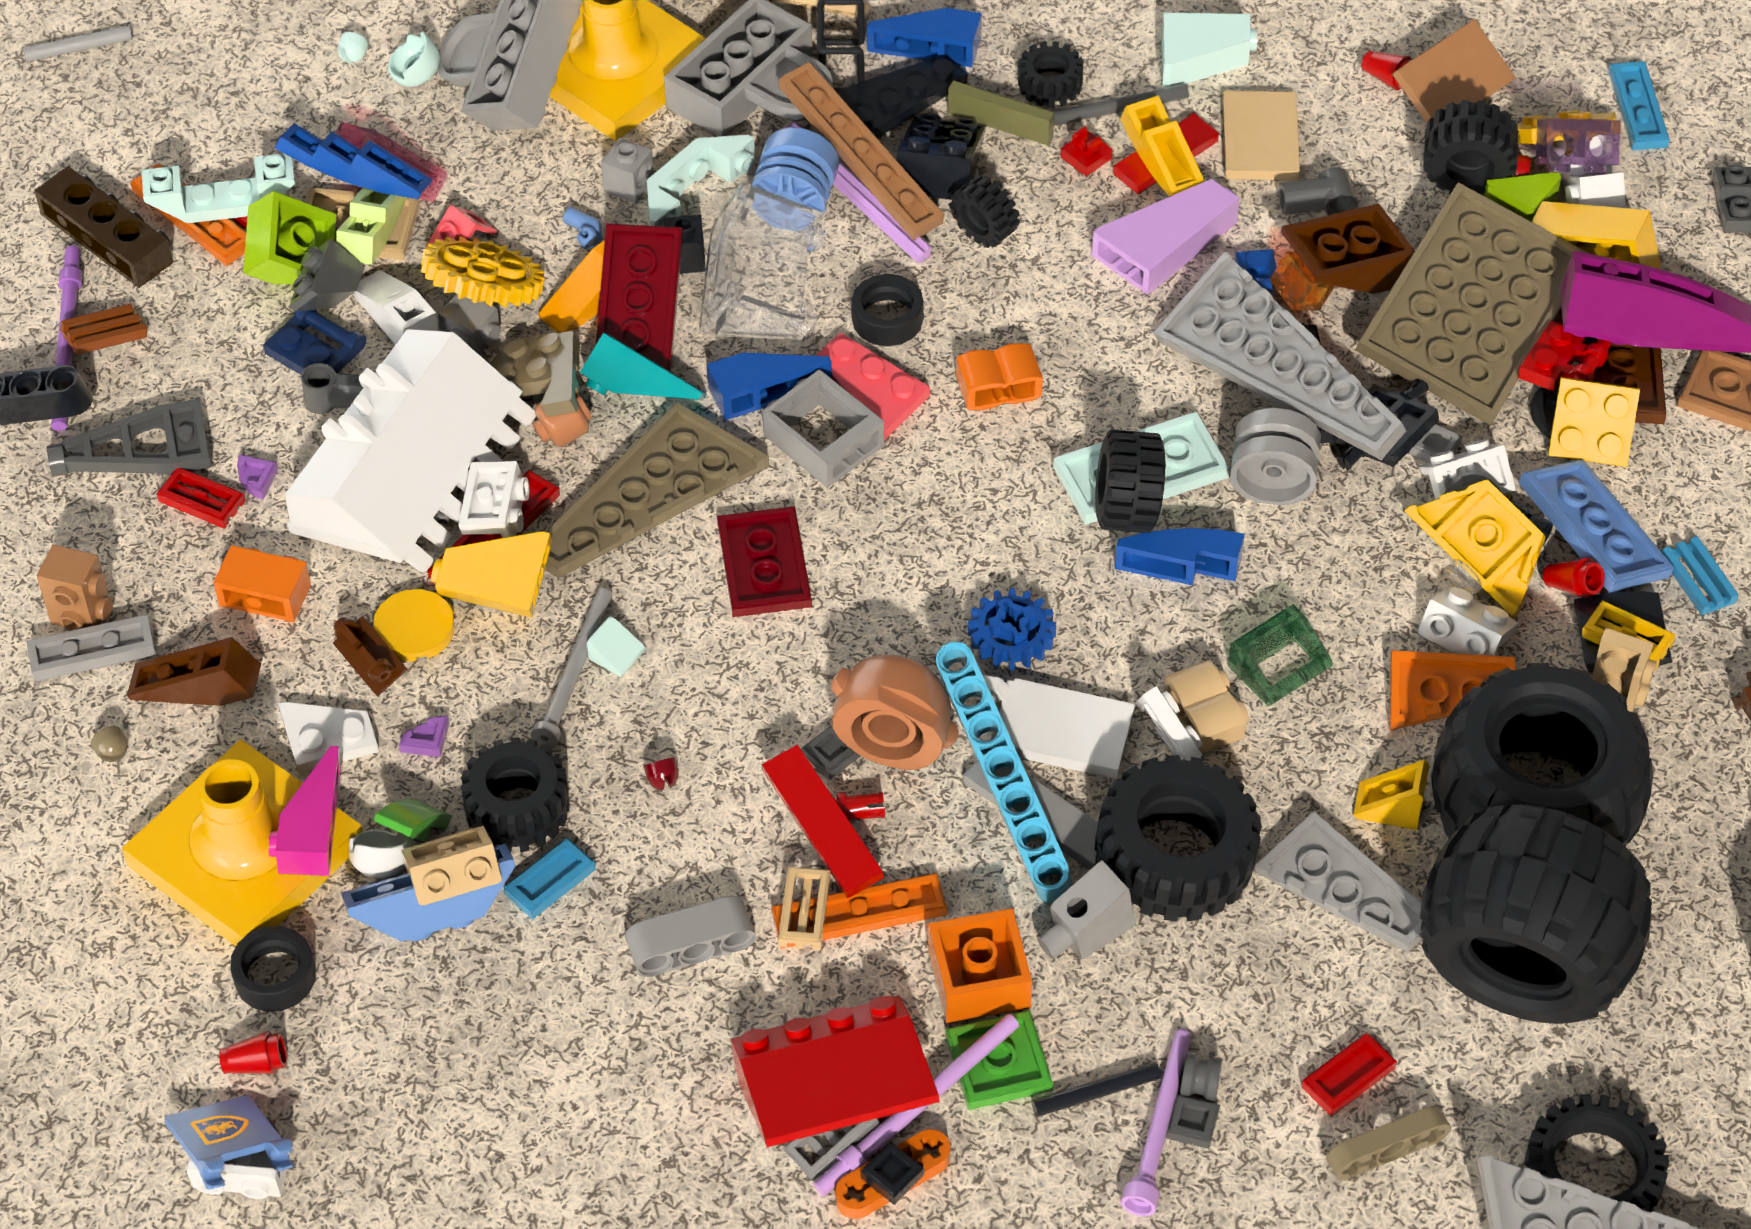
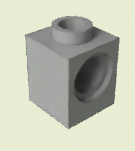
[601,138,654,204]

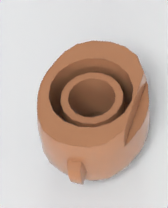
[831,654,959,770]

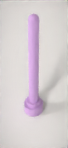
[1121,1029,1191,1216]

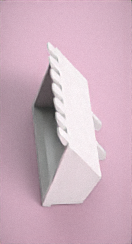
[285,329,536,573]

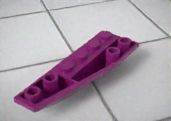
[1560,251,1751,353]

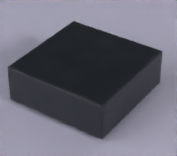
[861,1142,924,1205]

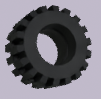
[1423,100,1519,196]
[1095,429,1166,533]
[461,737,570,852]

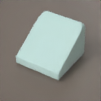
[587,616,645,677]

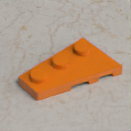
[1390,650,1515,730]

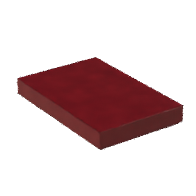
[717,506,812,618]

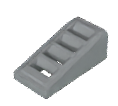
[783,1119,880,1181]

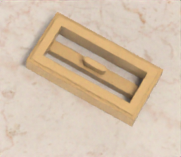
[778,867,831,950]

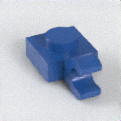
[1235,249,1279,293]

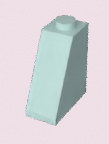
[1162,13,1257,88]

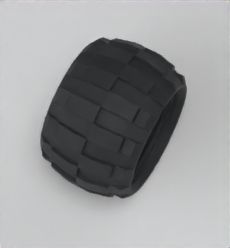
[1431,663,1653,847]
[1420,805,1652,1024]

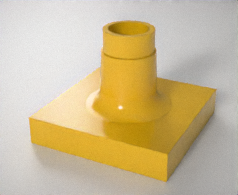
[549,0,706,142]
[122,739,363,946]

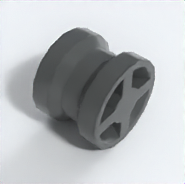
[1180,1052,1223,1102]

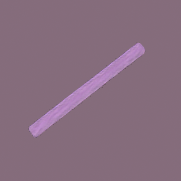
[784,122,932,263]

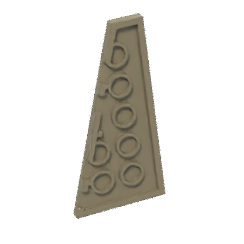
[545,402,769,578]

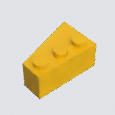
[1532,201,1661,269]

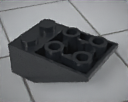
[896,113,986,200]

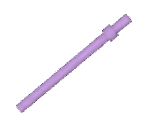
[813,1014,1020,1197]

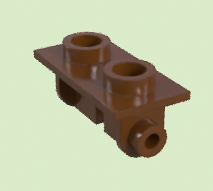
[333,616,408,697]

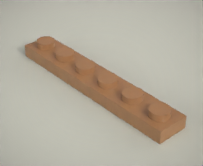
[778,62,945,241]

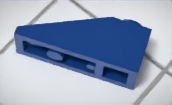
[867,8,982,68]
[707,352,832,421]

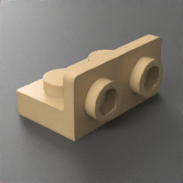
[1592,628,1657,712]
[401,826,502,906]

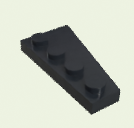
[835,54,968,138]

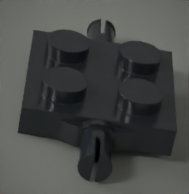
[1335,379,1439,470]

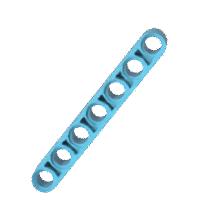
[936,641,1073,904]

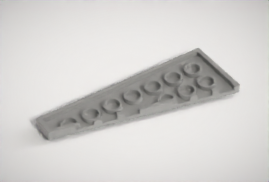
[1153,251,1406,460]

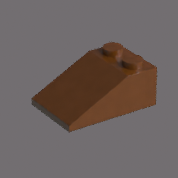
[1281,203,1415,294]

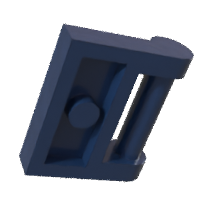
[263,310,366,375]

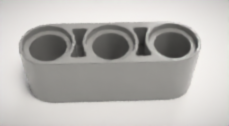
[625,896,756,977]

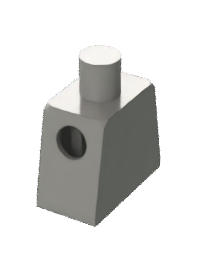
[1037,860,1136,960]

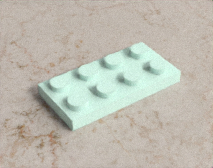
[1053,412,1230,525]

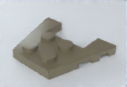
[489,331,580,417]

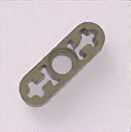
[1326,1106,1451,1180]

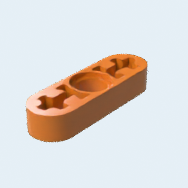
[835,1129,951,1219]

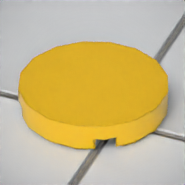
[373,589,454,662]

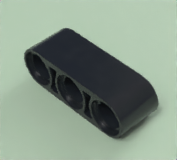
[0,365,93,425]

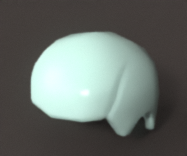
[387,31,440,87]

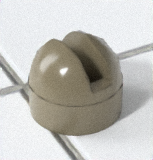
[91,726,128,763]

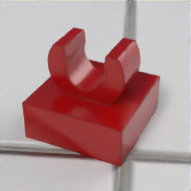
[1061,126,1113,177]

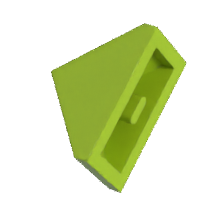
[1484,172,1561,222]

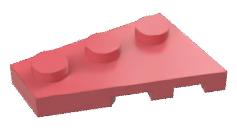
[816,332,930,440]

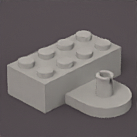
[438,0,582,131]
[664,0,833,137]

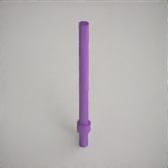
[51,246,82,431]

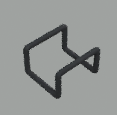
[817,0,865,91]

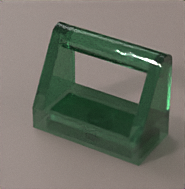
[1228,604,1333,707]

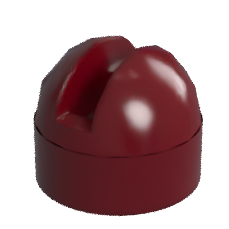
[643,757,679,790]

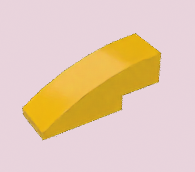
[1120,96,1205,197]

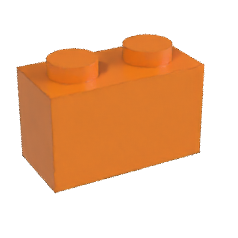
[213,545,311,622]

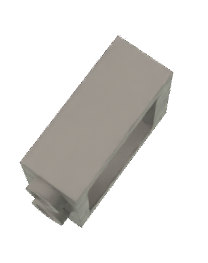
[762,369,884,488]

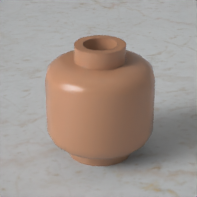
[532,393,592,447]

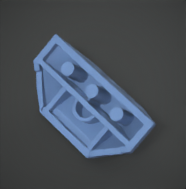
[341,843,515,942]

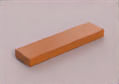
[130,163,246,266]
[771,873,947,949]

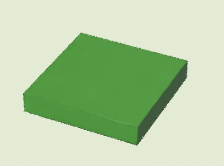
[945,1010,1053,1110]

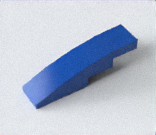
[275,123,433,199]

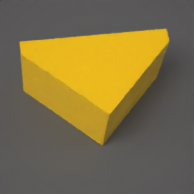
[1353,759,1430,830]

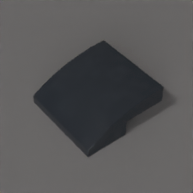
[1574,591,1673,673]

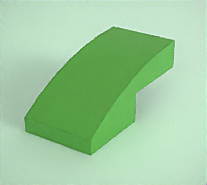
[373,798,452,842]

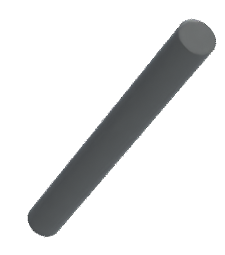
[1053,84,1189,126]

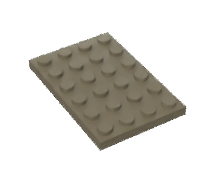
[1355,182,1589,426]

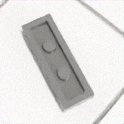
[26,614,156,682]

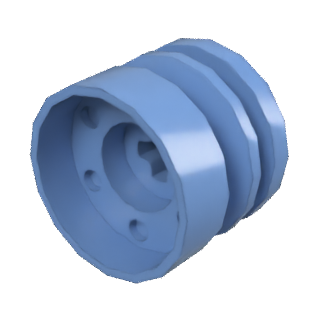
[749,128,839,228]

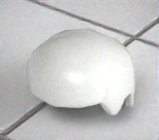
[349,829,414,879]

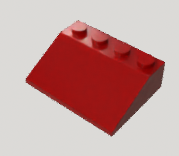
[730,995,940,1147]

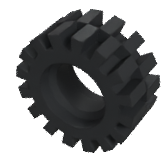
[1018,41,1084,107]
[950,175,1020,248]

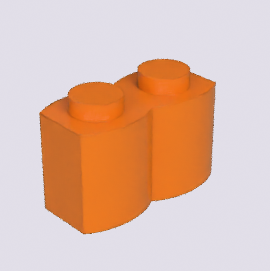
[955,343,1043,411]

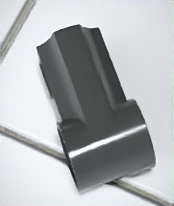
[1278,167,1357,215]
[301,363,363,414]

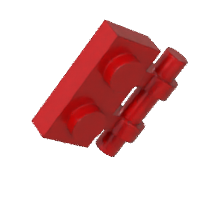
[1518,321,1611,391]

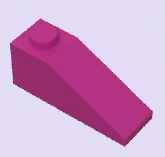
[269,746,341,876]

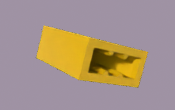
[431,531,552,618]

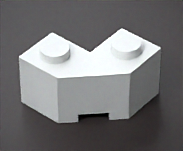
[1552,134,1626,208]

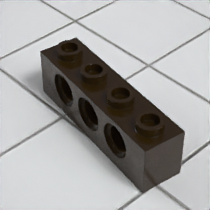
[34,166,173,288]

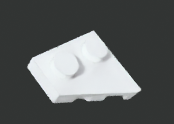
[1135,686,1203,761]
[278,702,379,774]

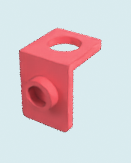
[426,205,497,248]

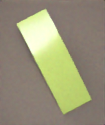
[336,188,407,265]

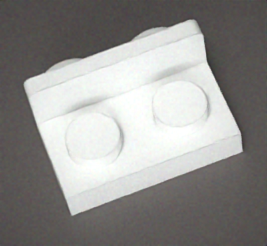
[1419,439,1516,500]
[458,461,529,538]

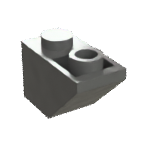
[289,239,365,311]

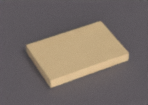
[1223,90,1300,180]
[305,187,420,260]

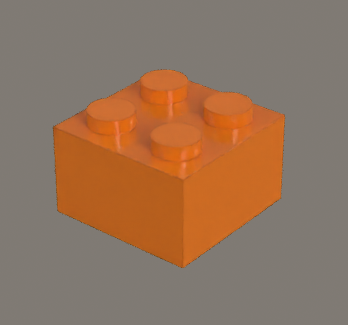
[928,908,1032,1023]

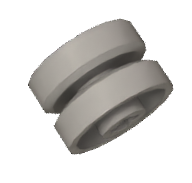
[1230,408,1321,505]

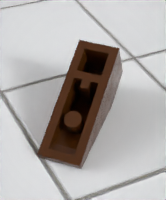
[127,637,261,706]

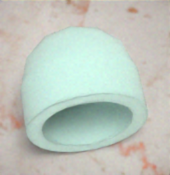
[338,32,369,63]

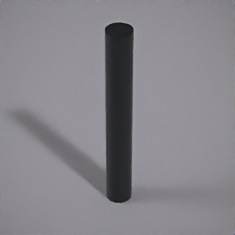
[1032,1062,1161,1117]

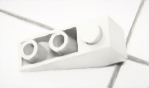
[352,270,439,345]

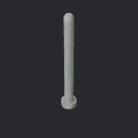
[531,586,613,747]

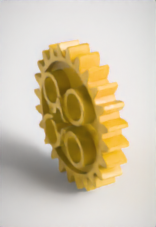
[421,236,545,307]

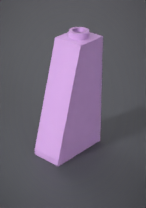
[1092,179,1240,295]

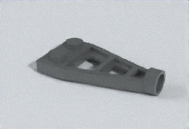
[46,399,211,477]

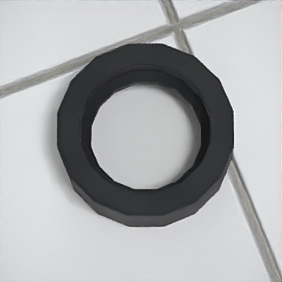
[851,274,924,347]
[231,926,316,1012]

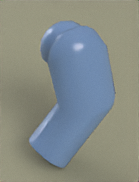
[563,206,603,250]

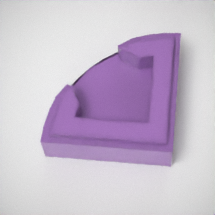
[237,454,278,500]
[399,716,450,757]

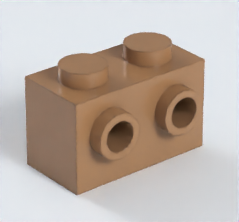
[36,544,113,631]

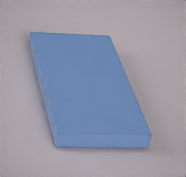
[1518,459,1674,593]

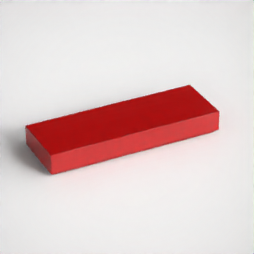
[1113,113,1219,195]

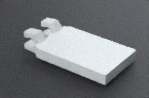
[966,675,1135,779]

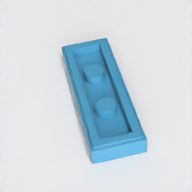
[1608,61,1670,150]

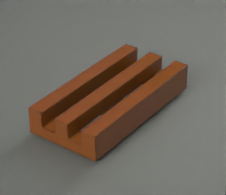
[60,304,147,355]

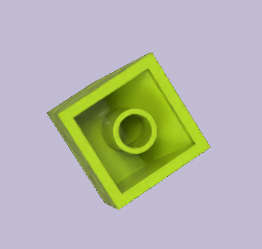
[243,191,336,284]

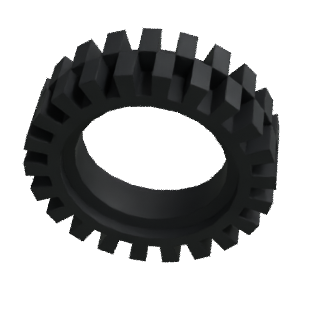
[1524,1094,1669,1212]

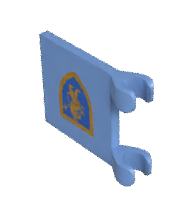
[165,1095,293,1190]

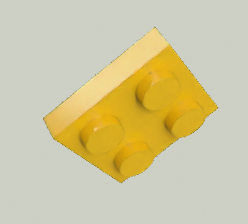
[1548,377,1640,467]

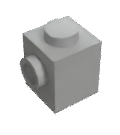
[438,293,501,355]

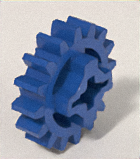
[968,588,1056,670]

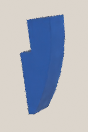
[1115,528,1245,585]

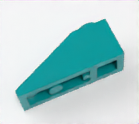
[580,333,707,400]

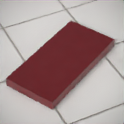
[595,223,683,372]

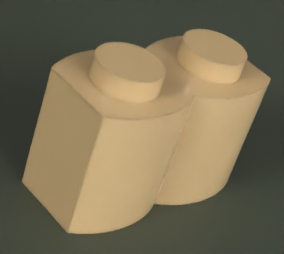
[1163,660,1249,754]

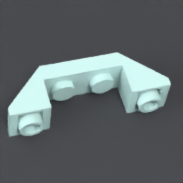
[647,135,755,226]
[141,153,295,223]

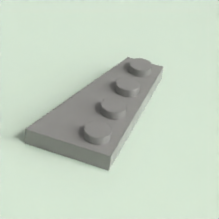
[1254,811,1423,952]

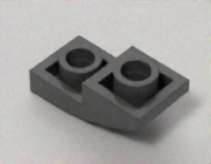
[1713,165,1751,233]

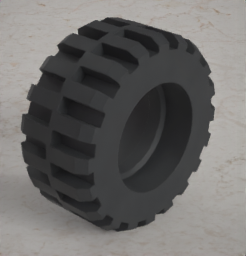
[1094,755,1262,922]

